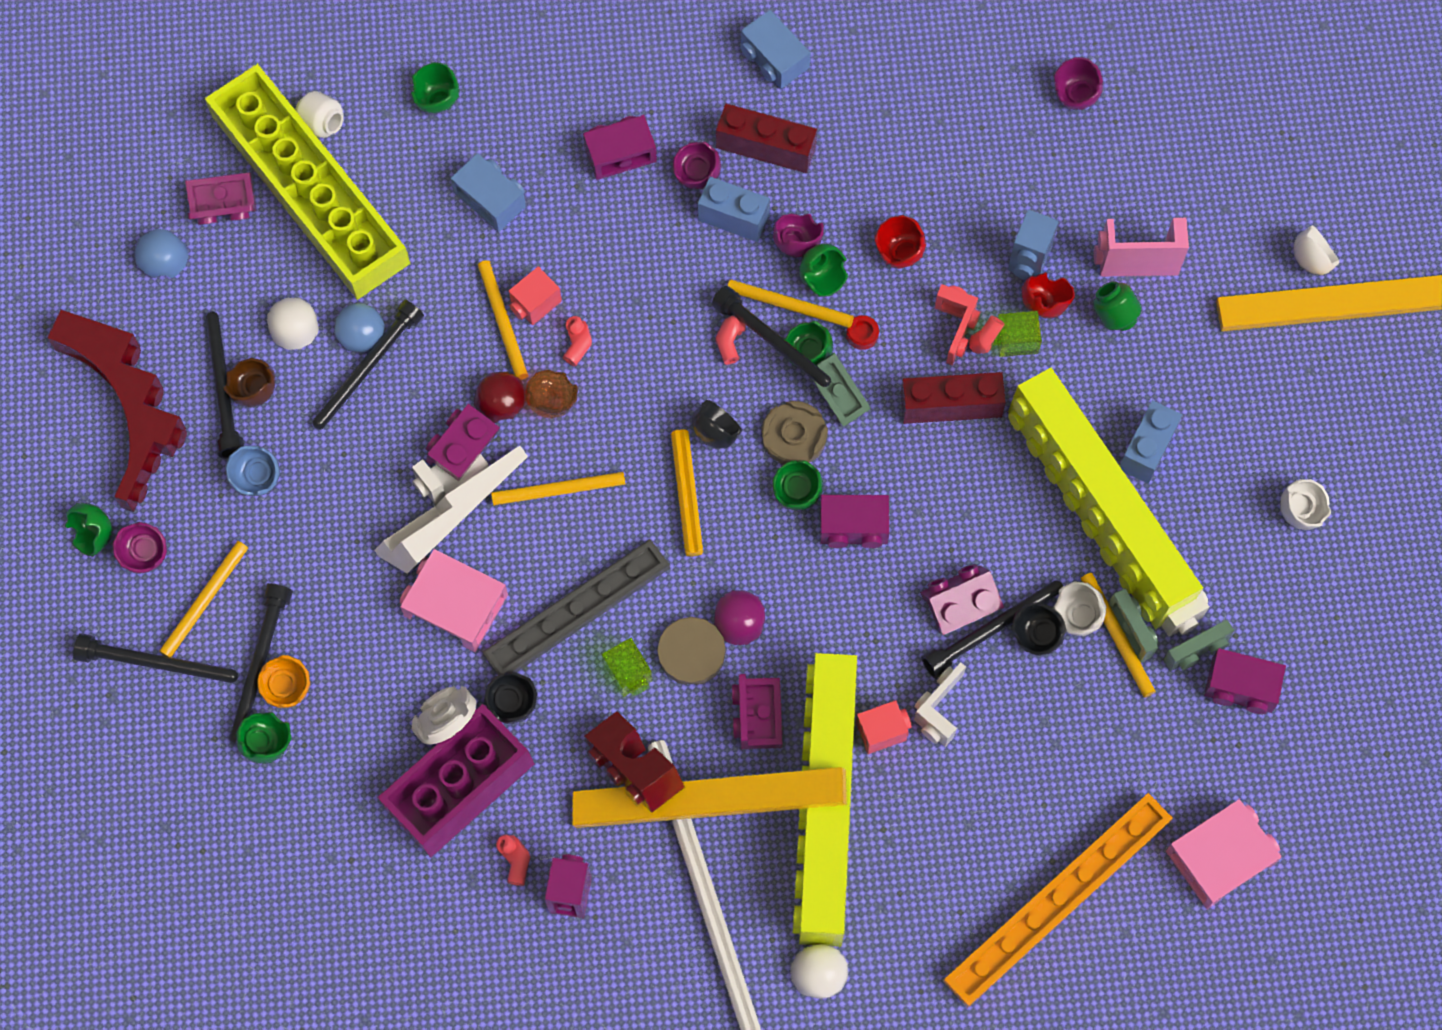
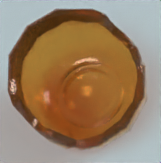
[525,370,578,419]

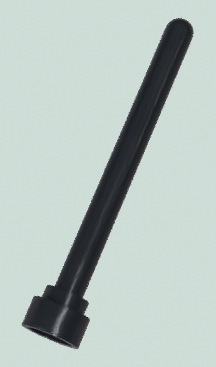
[712,286,831,387]
[313,299,424,429]
[206,311,244,459]
[921,580,1063,679]
[229,583,293,744]
[73,633,238,683]

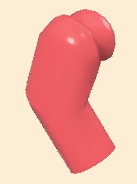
[563,316,592,367]
[716,316,746,365]
[969,316,1005,354]
[496,835,530,886]

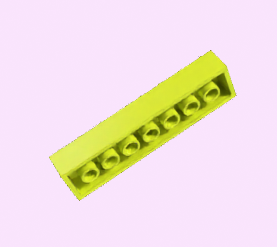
[204,64,410,300]
[1008,367,1203,629]
[793,653,857,947]

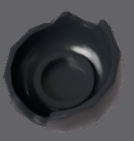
[692,400,742,449]
[1011,602,1066,656]
[484,671,538,724]

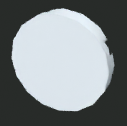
[412,686,476,745]

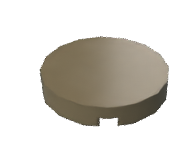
[761,401,828,465]
[657,617,726,685]

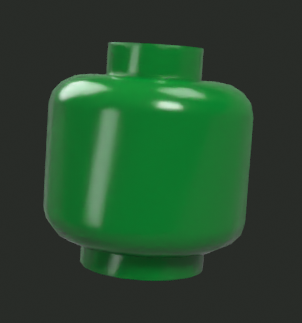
[1093,281,1142,331]

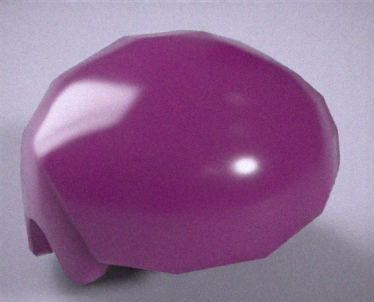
[1054,57,1103,110]
[673,142,721,190]
[773,213,824,258]
[112,522,167,574]
[714,590,765,645]

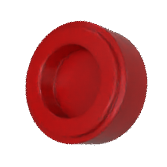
[846,315,879,350]

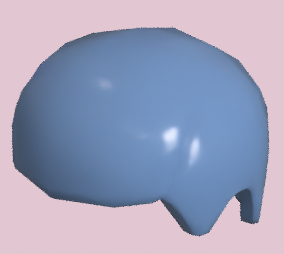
[134,229,189,278]
[334,303,385,353]
[225,445,280,496]

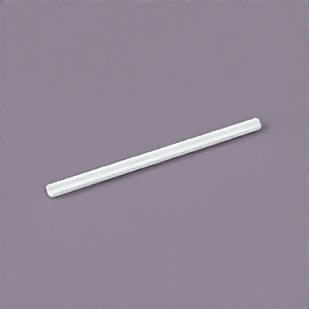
[648,740,761,1030]

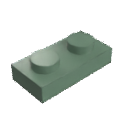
[812,353,871,427]
[1108,588,1158,663]
[1163,620,1234,671]

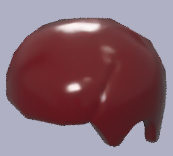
[474,372,526,423]

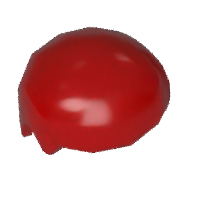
[874,215,926,269]
[1021,272,1075,319]

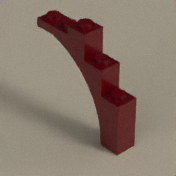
[47,310,187,512]

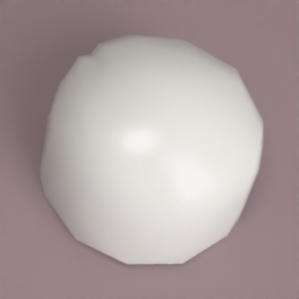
[1294,225,1340,275]
[267,297,319,350]
[1280,479,1331,530]
[1054,581,1106,636]
[790,944,848,999]

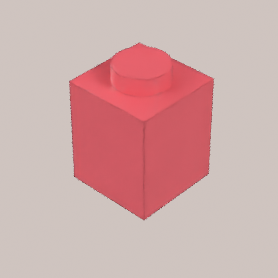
[509,266,562,326]
[856,701,912,754]

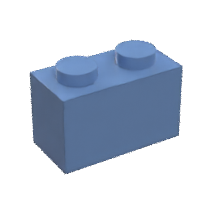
[740,10,811,89]
[450,153,526,232]
[698,177,770,242]
[1008,209,1059,280]
[1120,400,1183,484]

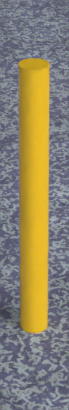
[477,260,528,380]
[728,279,854,328]
[491,472,626,506]
[159,541,248,657]
[1080,572,1156,698]

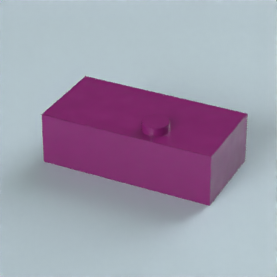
[377,704,535,858]

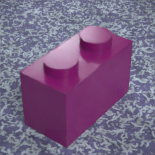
[583,115,657,180]
[820,495,889,549]
[1204,648,1286,715]
[545,854,592,919]

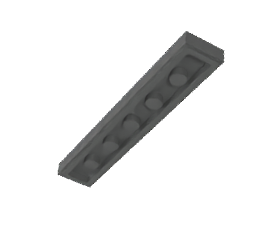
[483,539,670,675]

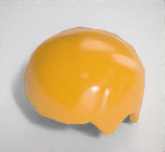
[257,655,311,709]

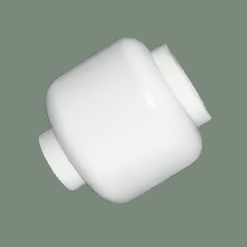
[296,91,344,138]

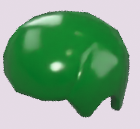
[411,62,459,114]
[799,243,848,297]
[785,321,834,368]
[772,460,823,510]
[65,502,113,557]
[235,712,291,764]

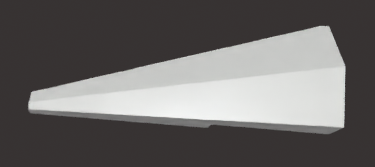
[374,446,528,574]

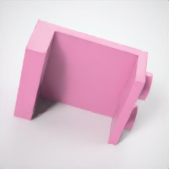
[1094,218,1189,277]
[400,549,508,652]
[1166,799,1282,909]

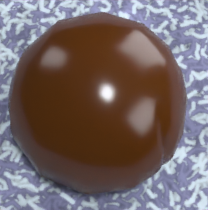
[223,358,276,408]

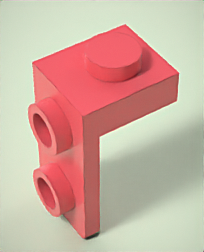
[935,284,981,366]

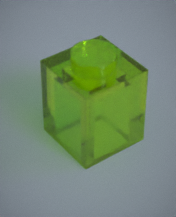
[992,311,1042,357]
[601,638,653,698]

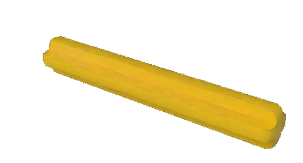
[671,429,703,557]

